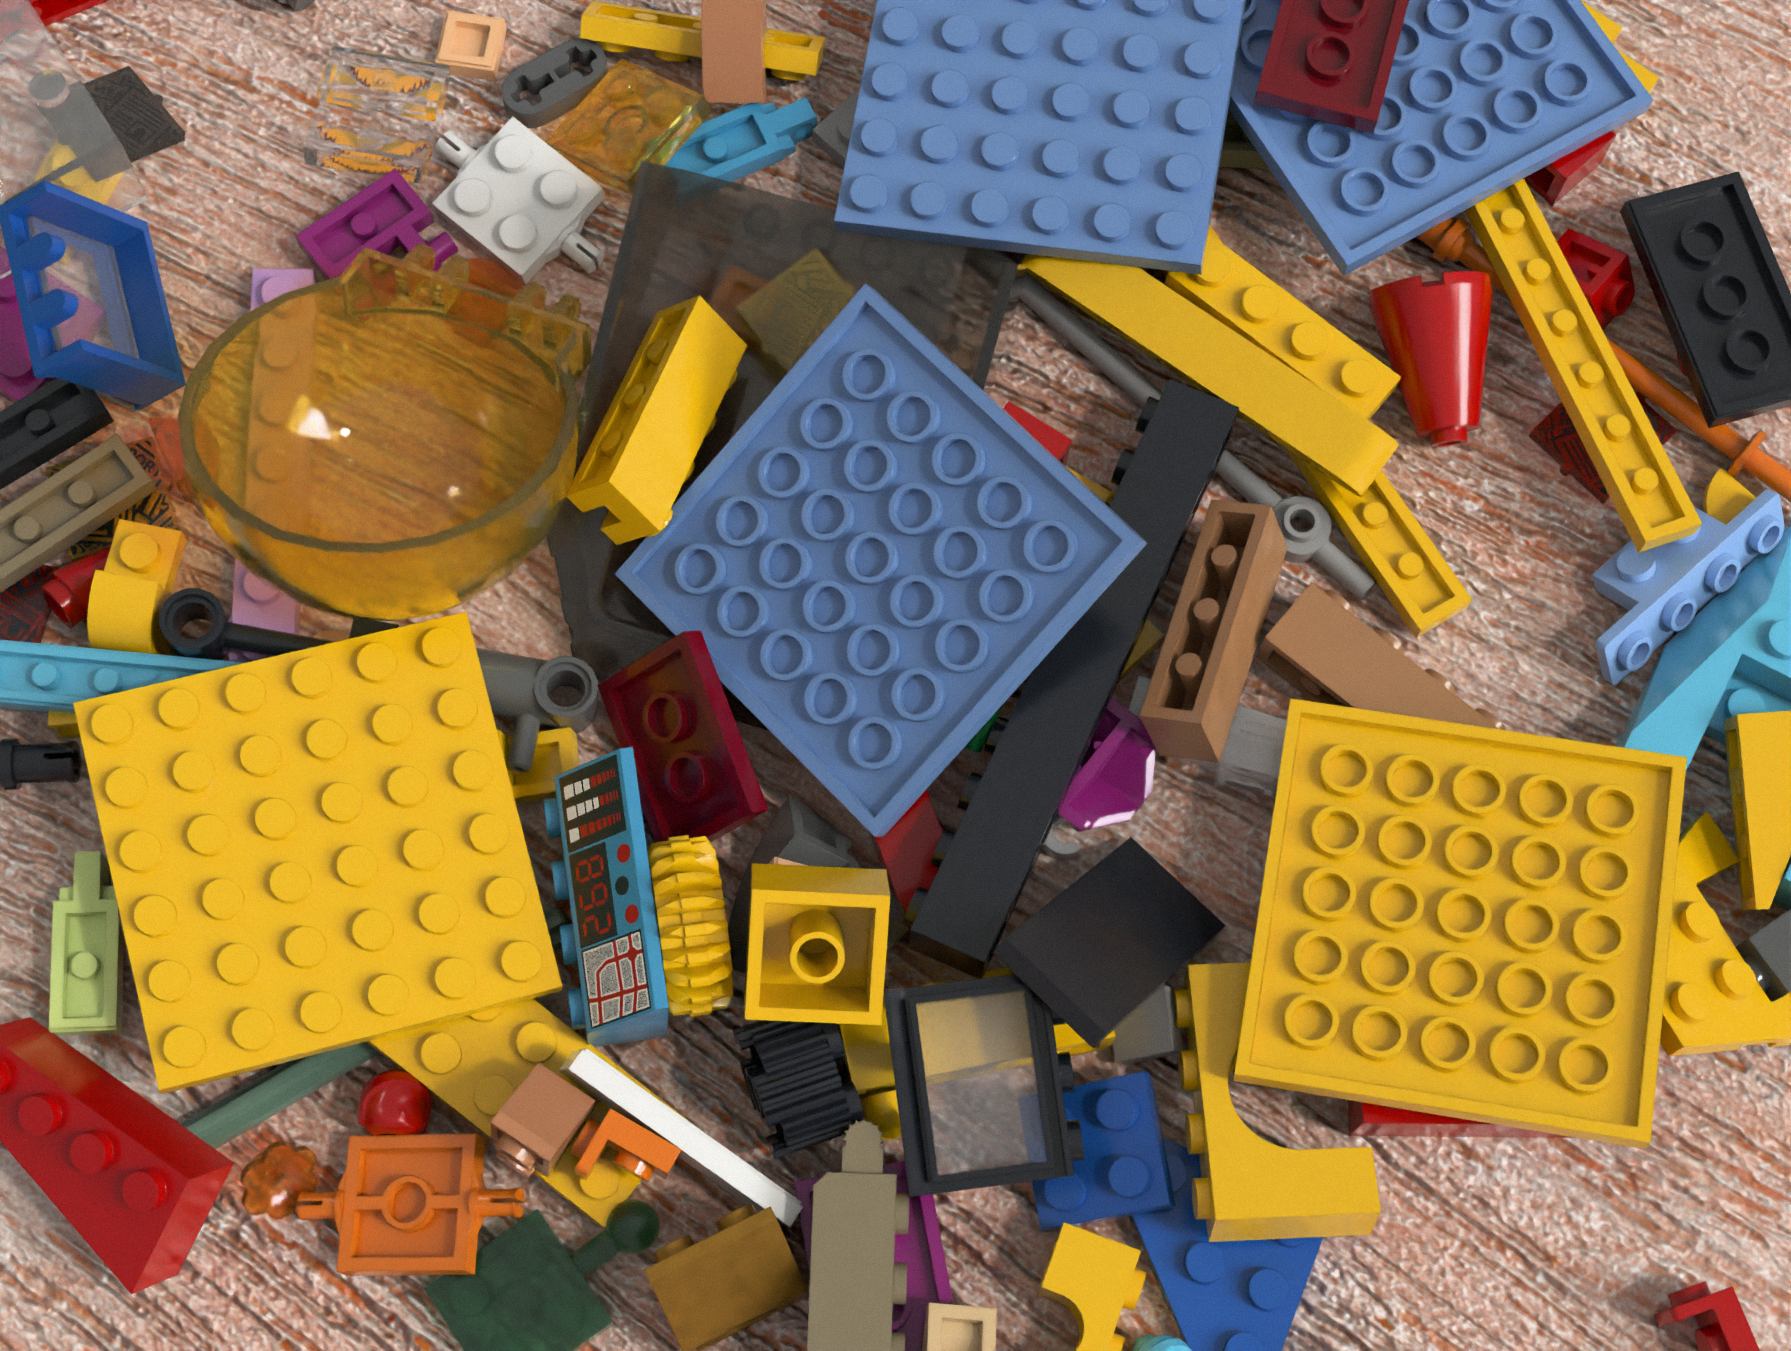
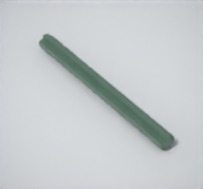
[181,908,569,1149]

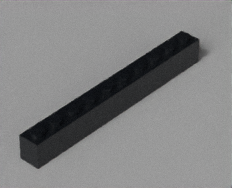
[903,379,1239,979]

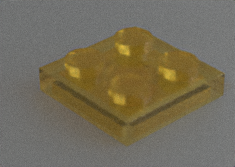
[545,59,712,197]

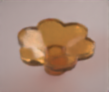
[240,1141,318,1220]

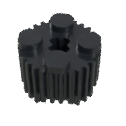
[732,1020,865,1159]

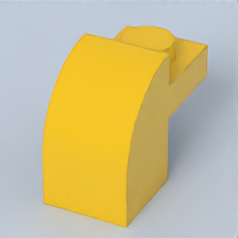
[87,519,187,655]

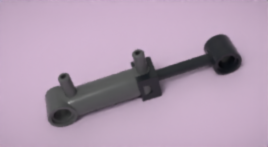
[159,588,598,773]

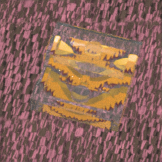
[303,46,451,184]

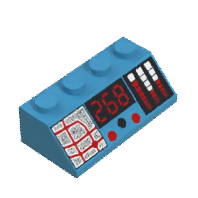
[543,747,669,1047]

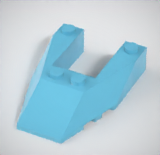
[1616,525,1791,910]

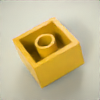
[744,863,890,1025]

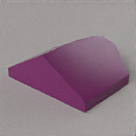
[1057,697,1156,832]

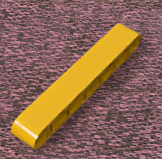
[1019,254,1399,497]

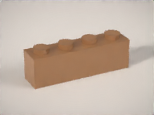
[1139,500,1288,763]
[1256,583,1506,730]

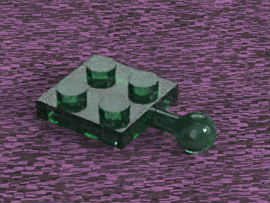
[424,1199,660,1351]

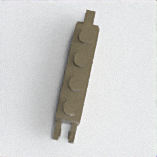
[807,1119,909,1351]

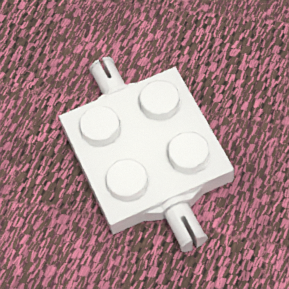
[432,116,606,285]

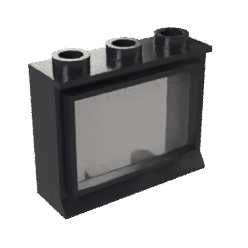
[884,974,1084,1197]

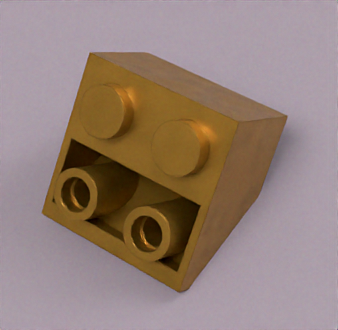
[644,1204,808,1351]

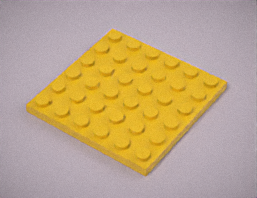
[73,611,563,1094]
[1233,698,1687,1149]

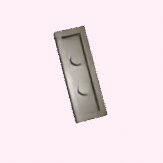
[0,433,157,593]

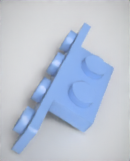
[1592,489,1785,685]

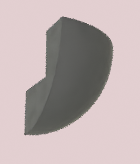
[728,797,910,973]

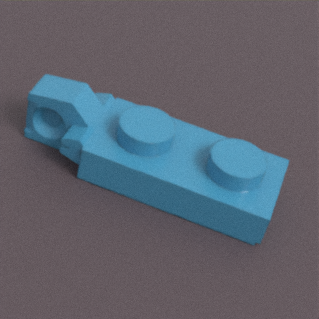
[648,97,817,206]

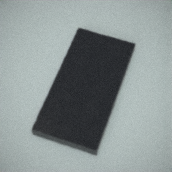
[1620,171,1791,428]
[993,837,1226,1048]

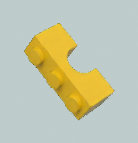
[1037,1222,1147,1351]

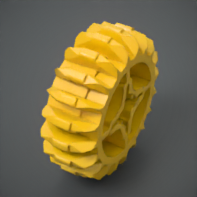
[647,835,733,1017]

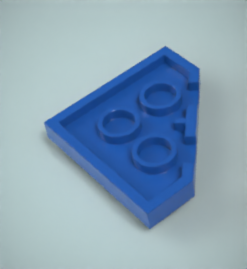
[1128,1138,1323,1351]

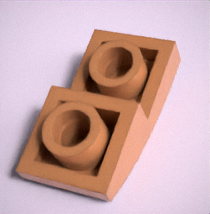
[701,0,767,103]

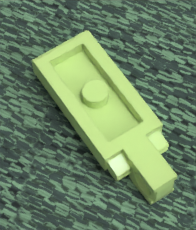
[49,851,124,1036]

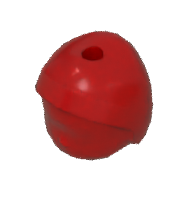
[356,1069,431,1136]

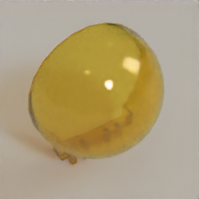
[178,243,592,621]

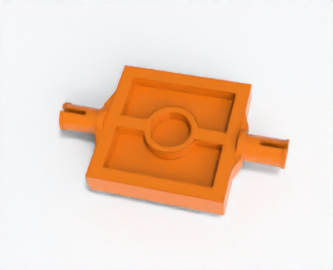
[297,1133,525,1276]

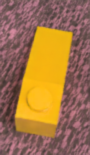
[1724,711,1791,912]

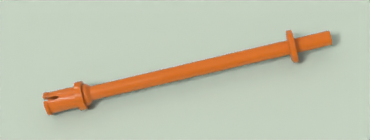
[1416,217,1791,502]

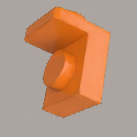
[570,1108,682,1182]

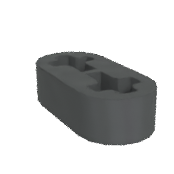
[502,38,608,128]

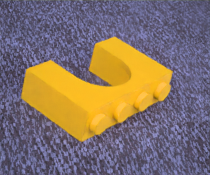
[1173,962,1381,1242]

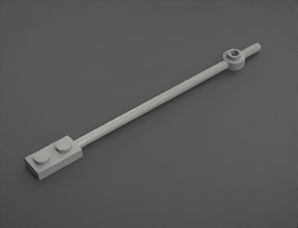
[812,92,1377,600]

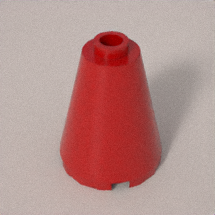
[1369,271,1493,447]

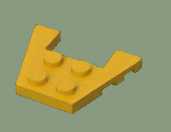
[1660,812,1791,1056]

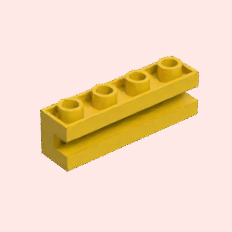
[566,295,747,545]

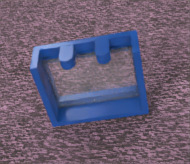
[0,180,186,410]

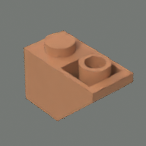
[491,1063,596,1178]

